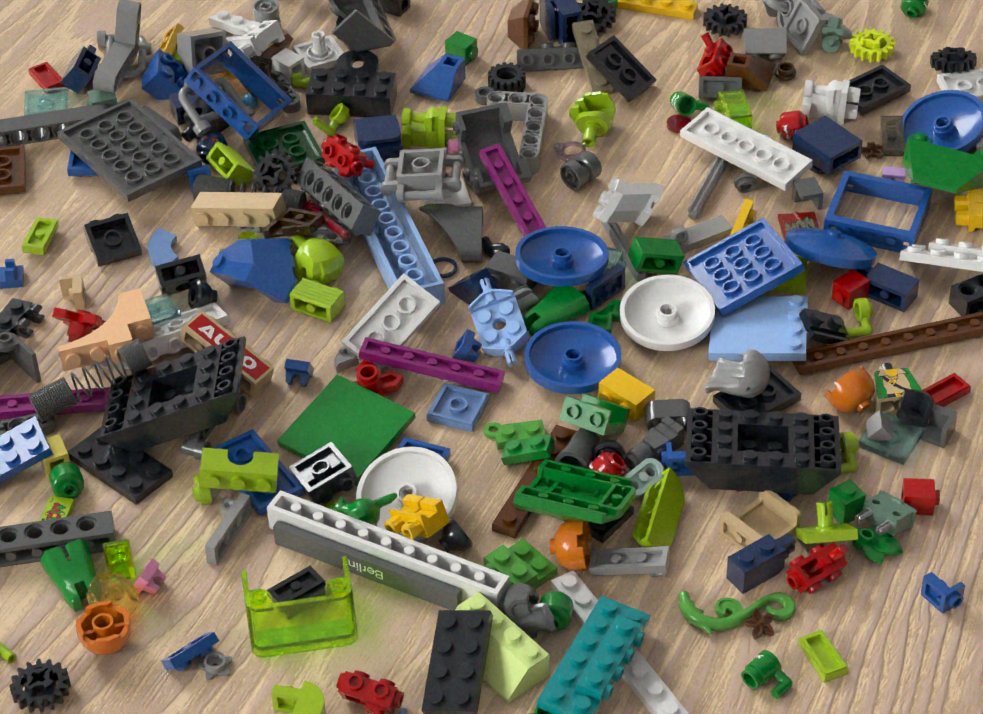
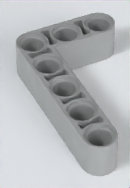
[93,0,142,93]
[487,91,548,175]

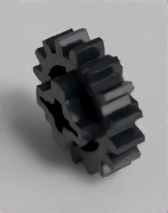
[577,0,616,35]
[703,3,747,37]
[930,47,977,74]
[252,149,300,193]
[9,659,71,713]

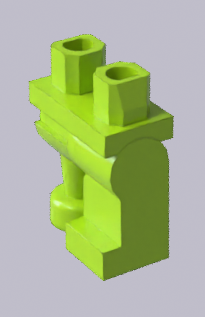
[402,106,457,149]

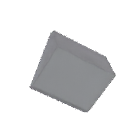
[866,410,893,441]

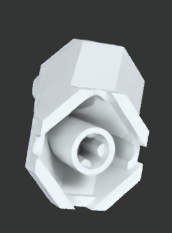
[592,177,664,226]

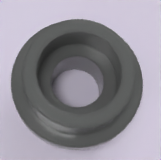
[734,173,756,193]

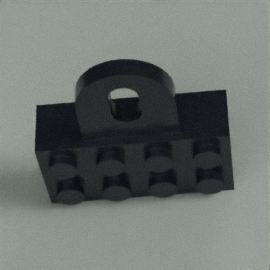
[305,50,397,118]

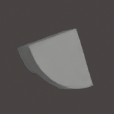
[334,346,359,372]

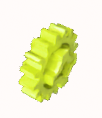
[849,28,895,63]

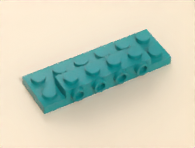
[536,596,651,714]

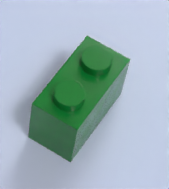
[627,236,685,275]

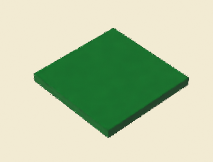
[277,374,416,486]

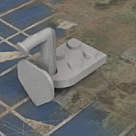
[762,0,826,55]

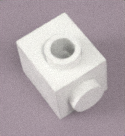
[271,48,305,84]

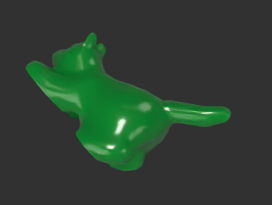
[329,493,398,526]

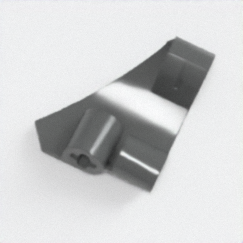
[419,204,483,262]

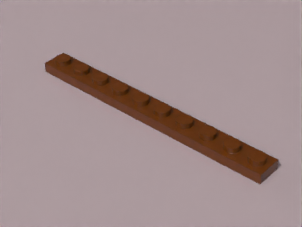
[792,311,983,375]

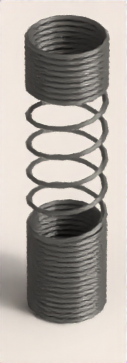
[193,174,307,210]
[28,338,152,422]

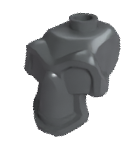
[500,583,557,639]

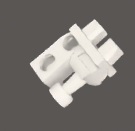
[226,20,285,58]
[801,79,861,124]

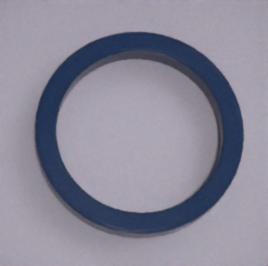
[433,257,457,278]

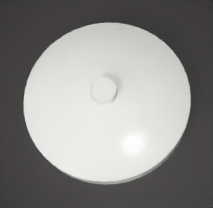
[620,275,715,351]
[356,447,459,541]

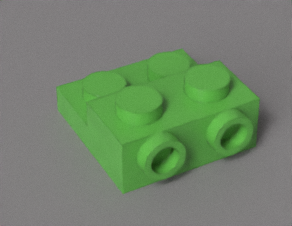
[483,539,558,589]

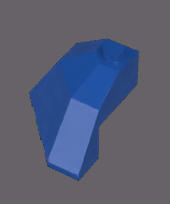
[210,238,298,304]

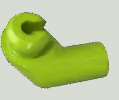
[290,72,310,88]

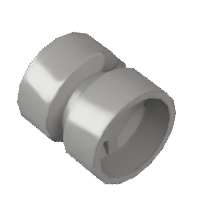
[252,0,281,27]

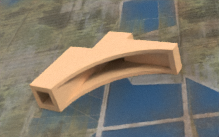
[57,288,155,371]

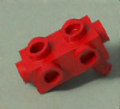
[697,32,733,77]
[321,134,375,178]
[786,542,848,594]
[336,670,404,714]

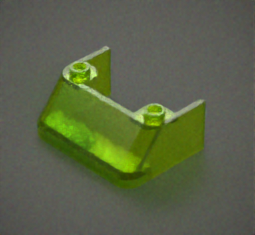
[241,556,358,658]

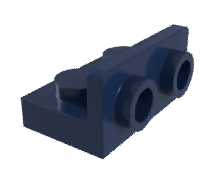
[581,264,625,310]

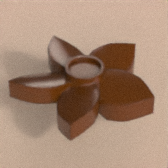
[861,142,884,159]
[743,608,774,640]

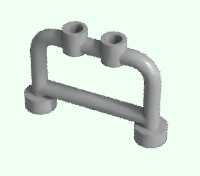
[96,31,152,78]
[178,73,255,137]

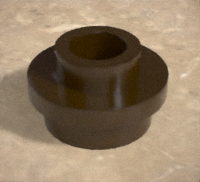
[775,62,796,81]

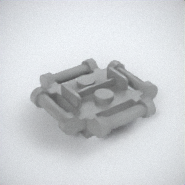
[380,148,464,203]

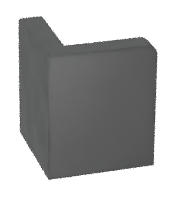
[792,177,823,210]
[921,404,958,448]

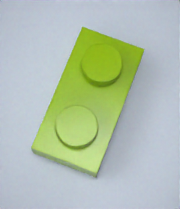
[22,217,59,255]

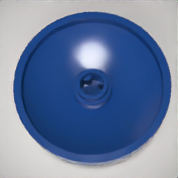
[899,90,983,152]
[515,226,609,287]
[784,228,877,269]
[524,321,621,394]

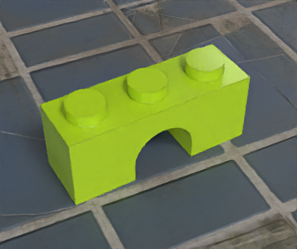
[199,448,279,493]

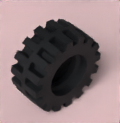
[488,62,526,92]

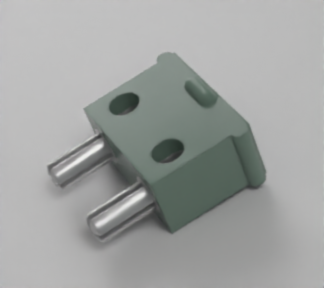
[855,490,917,537]

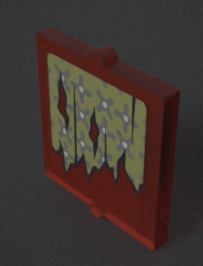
[777,211,819,240]

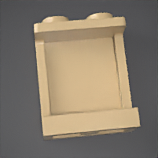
[719,491,801,549]

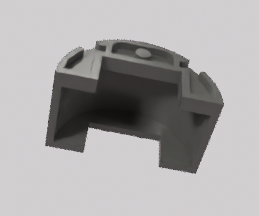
[452,102,532,193]

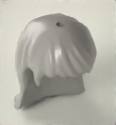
[705,349,770,398]

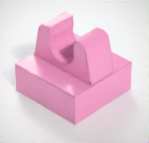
[131,558,166,595]

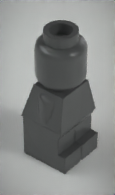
[626,416,684,470]

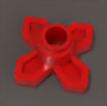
[52,307,106,342]
[354,360,404,397]

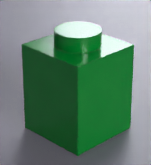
[445,31,478,66]
[828,479,866,524]

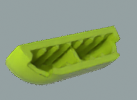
[633,468,684,547]

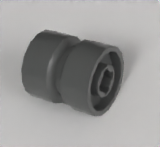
[560,151,602,190]

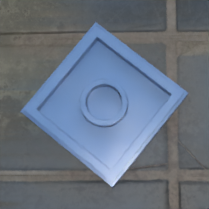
[426,383,490,432]

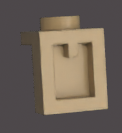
[59,274,86,311]

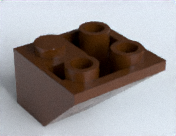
[507,0,539,49]
[726,52,776,91]

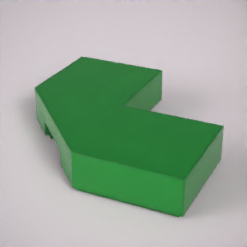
[588,300,622,334]

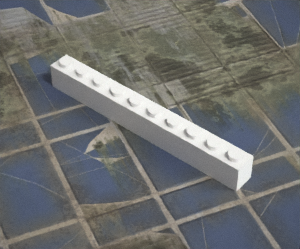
[267,490,510,611]

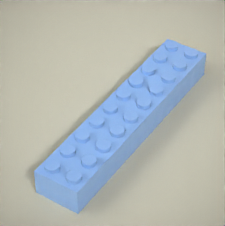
[334,147,445,305]

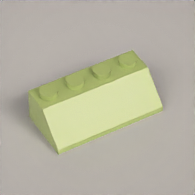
[455,592,550,704]

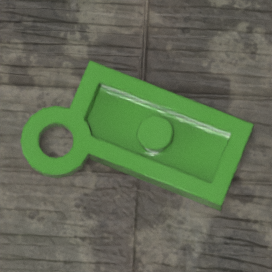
[484,420,546,450]

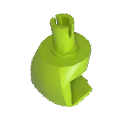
[569,91,616,147]
[290,235,344,285]

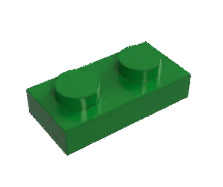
[501,434,555,466]

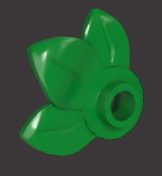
[852,526,903,564]

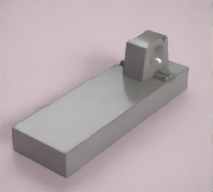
[663,215,733,253]
[205,493,252,566]
[589,546,671,577]

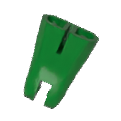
[522,286,590,336]
[40,539,101,612]

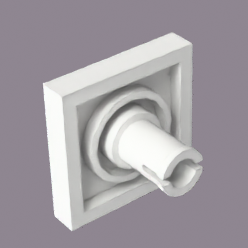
[293,30,344,74]

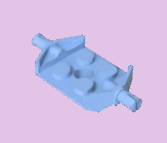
[468,278,529,367]

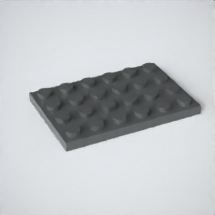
[57,98,203,202]

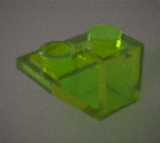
[102,538,136,583]

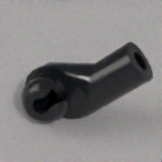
[482,236,510,258]

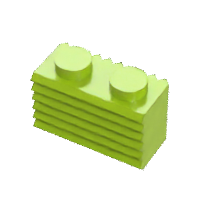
[206,142,255,188]
[290,278,345,323]

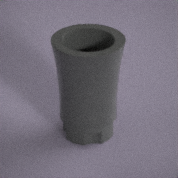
[555,428,600,469]

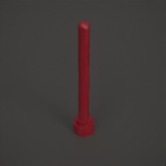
[302,200,350,240]

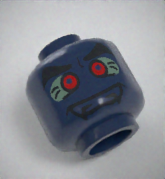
[196,132,228,164]

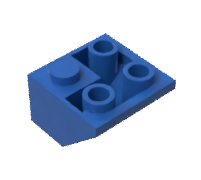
[142,49,189,100]
[410,53,466,102]

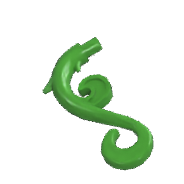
[678,591,796,635]

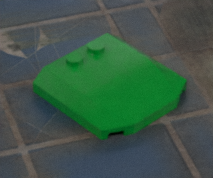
[513,459,636,524]

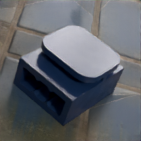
[539,0,582,46]
[353,114,403,163]
[792,116,863,175]

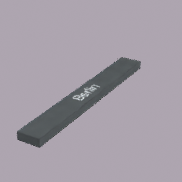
[273,521,462,610]

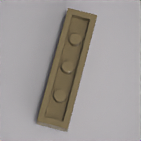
[572,20,613,94]

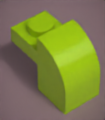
[271,681,326,714]

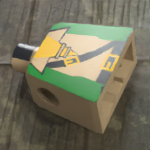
[873,363,923,415]

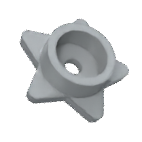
[197,651,232,680]

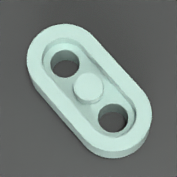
[625,458,664,499]

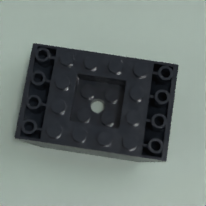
[99,336,246,452]
[685,407,841,495]

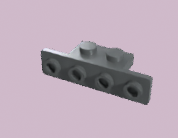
[517,42,584,70]

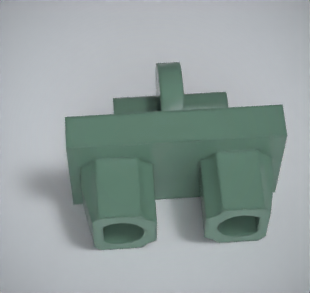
[822,17,844,53]

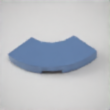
[148,228,179,267]

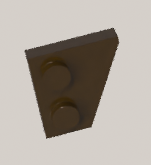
[262,207,326,238]

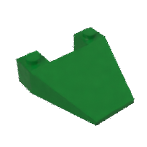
[902,132,983,194]

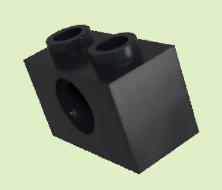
[155,254,207,297]

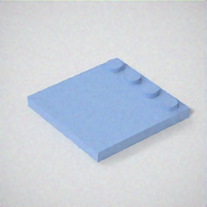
[708,295,808,361]

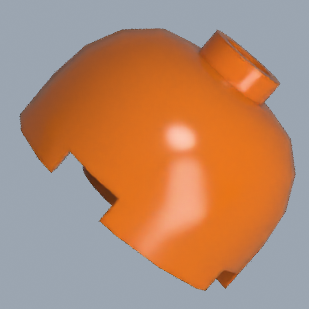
[825,366,875,413]
[550,521,592,571]
[76,601,131,655]

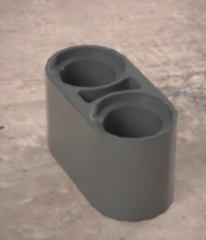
[644,399,691,431]

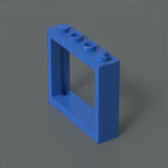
[183,41,292,141]
[823,170,933,253]

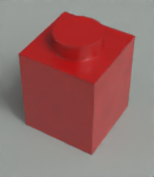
[831,269,870,310]
[901,478,940,516]

